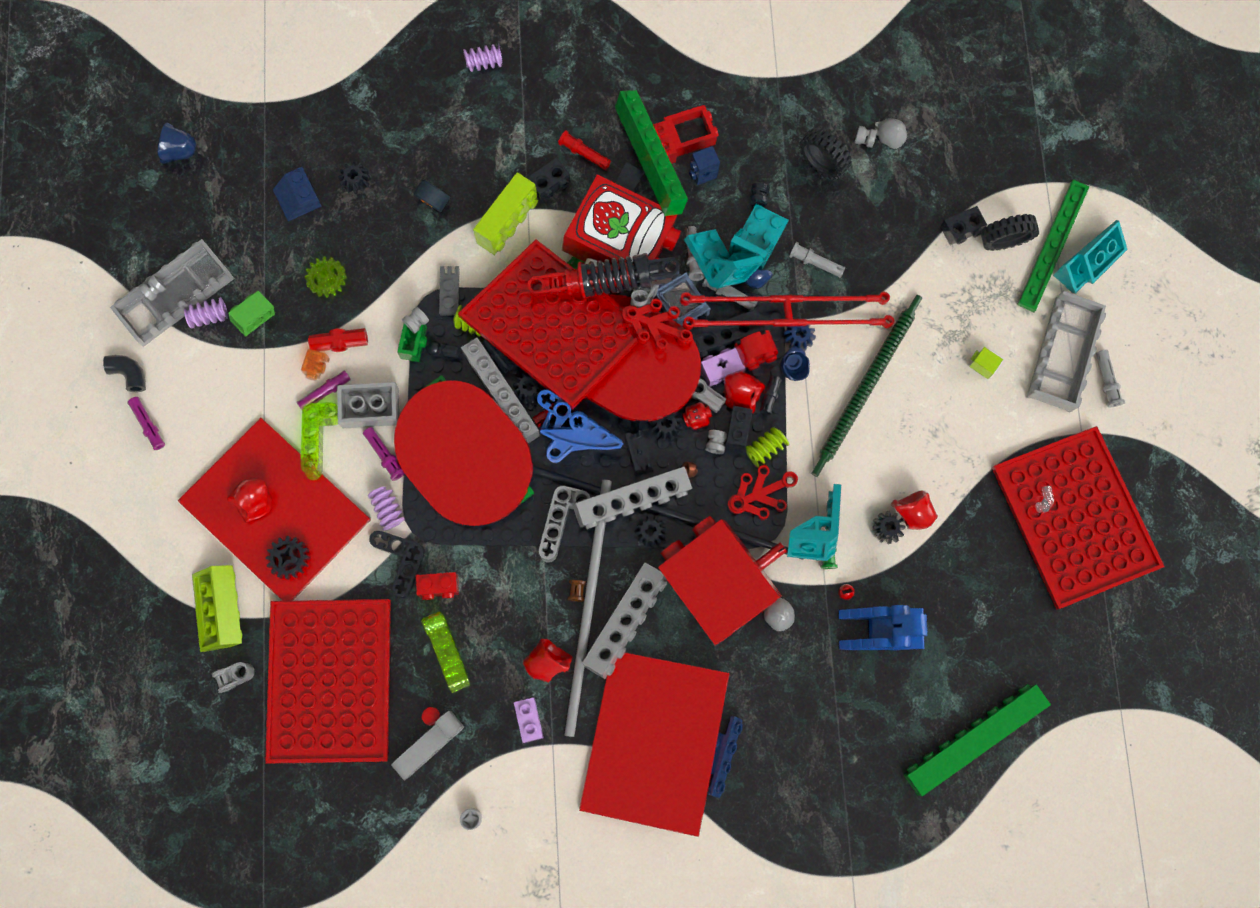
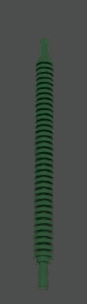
[811,295,923,477]

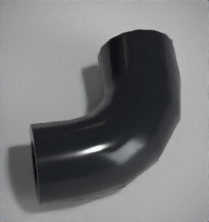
[103,355,146,392]

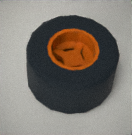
[413,179,450,212]

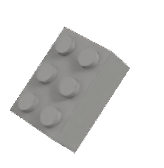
[337,382,400,428]

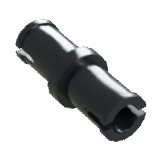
[481,339,513,373]
[759,376,781,415]

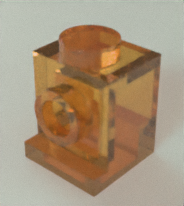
[301,349,330,381]

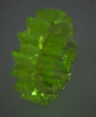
[305,256,347,298]

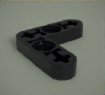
[369,530,425,598]

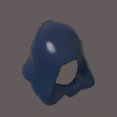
[157,123,197,164]

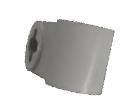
[630,283,659,308]
[212,662,255,693]

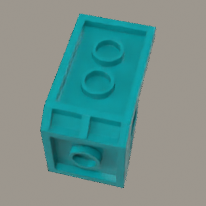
[729,204,789,270]
[684,229,764,289]
[787,484,842,561]

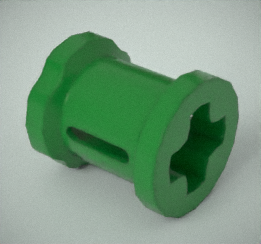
[820,548,838,569]

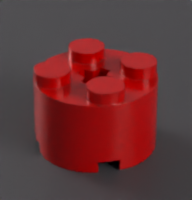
[734,330,778,370]

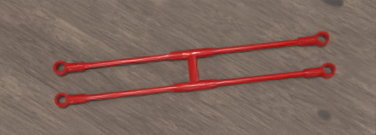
[679,292,894,330]

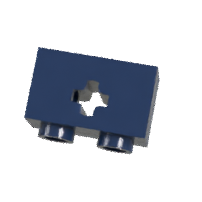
[689,146,720,185]

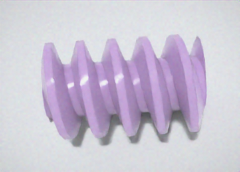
[463,44,502,72]
[184,297,228,328]
[368,487,405,531]

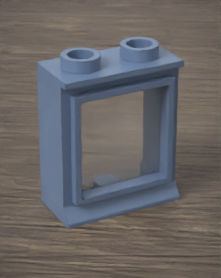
[655,272,711,326]

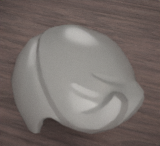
[875,118,907,149]
[763,598,795,631]

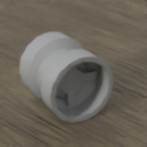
[854,126,877,148]
[139,274,167,301]
[402,307,429,334]
[705,430,728,454]
[460,808,482,830]

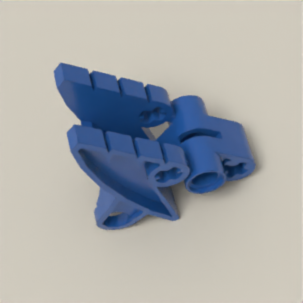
[537,389,623,463]
[839,605,927,650]

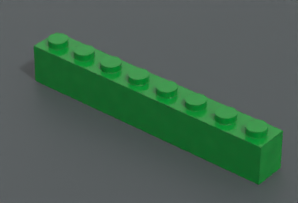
[615,90,688,216]
[904,684,1051,796]

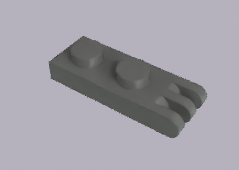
[439,266,460,316]

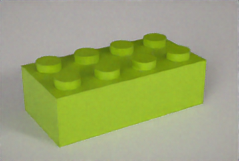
[473,172,538,256]

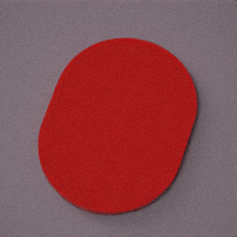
[585,294,701,421]
[394,381,533,526]

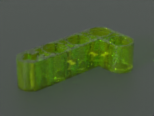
[301,402,338,480]
[421,611,471,693]

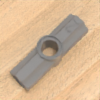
[691,379,726,413]

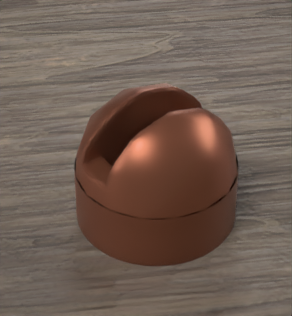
[682,462,698,477]

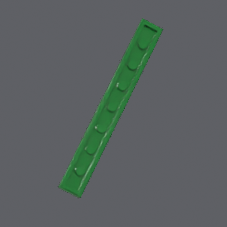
[1017,179,1089,313]

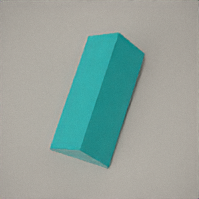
[1053,220,1128,294]

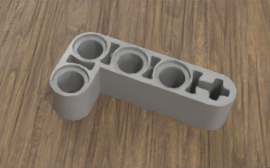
[539,486,590,562]
[391,711,464,781]

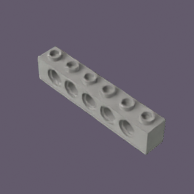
[461,338,540,443]
[572,467,692,529]
[582,563,667,679]

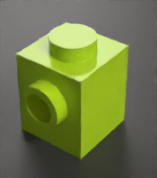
[969,347,1003,379]

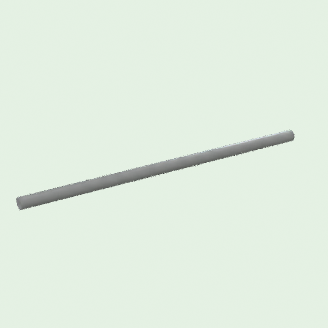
[564,480,612,737]

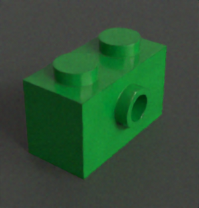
[397,324,427,362]

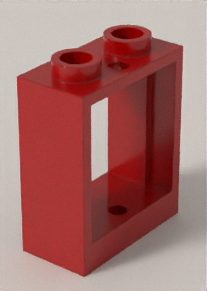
[663,105,719,157]

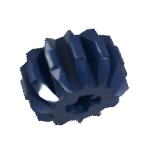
[784,325,816,351]

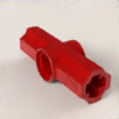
[308,328,368,352]

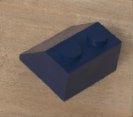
[273,167,321,221]

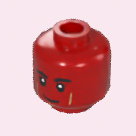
[683,402,713,430]

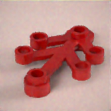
[622,299,693,351]
[728,465,798,520]

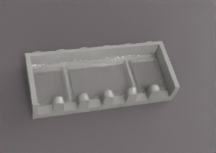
[110,239,235,347]
[1027,291,1106,412]

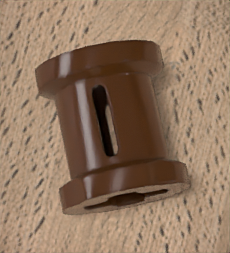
[567,580,587,602]

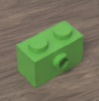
[228,291,275,337]

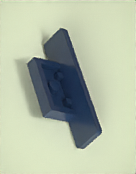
[708,716,743,798]

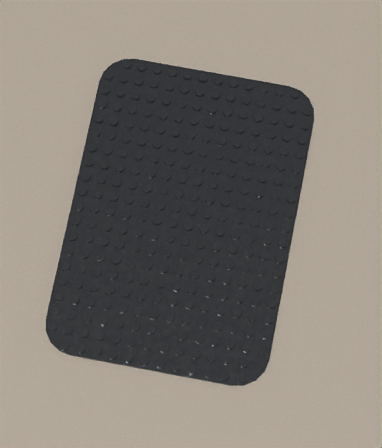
[402,287,788,549]

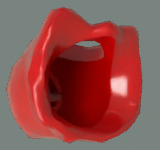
[724,371,766,414]
[227,478,272,522]
[891,490,938,530]
[523,638,572,683]

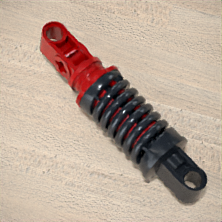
[527,253,680,299]

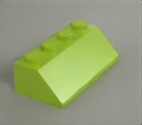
[192,565,242,652]

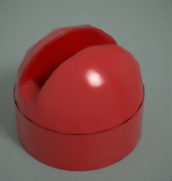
[838,584,855,600]

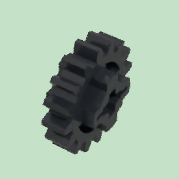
[265,536,310,580]

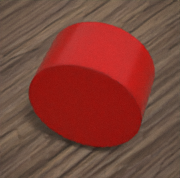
[422,707,441,726]

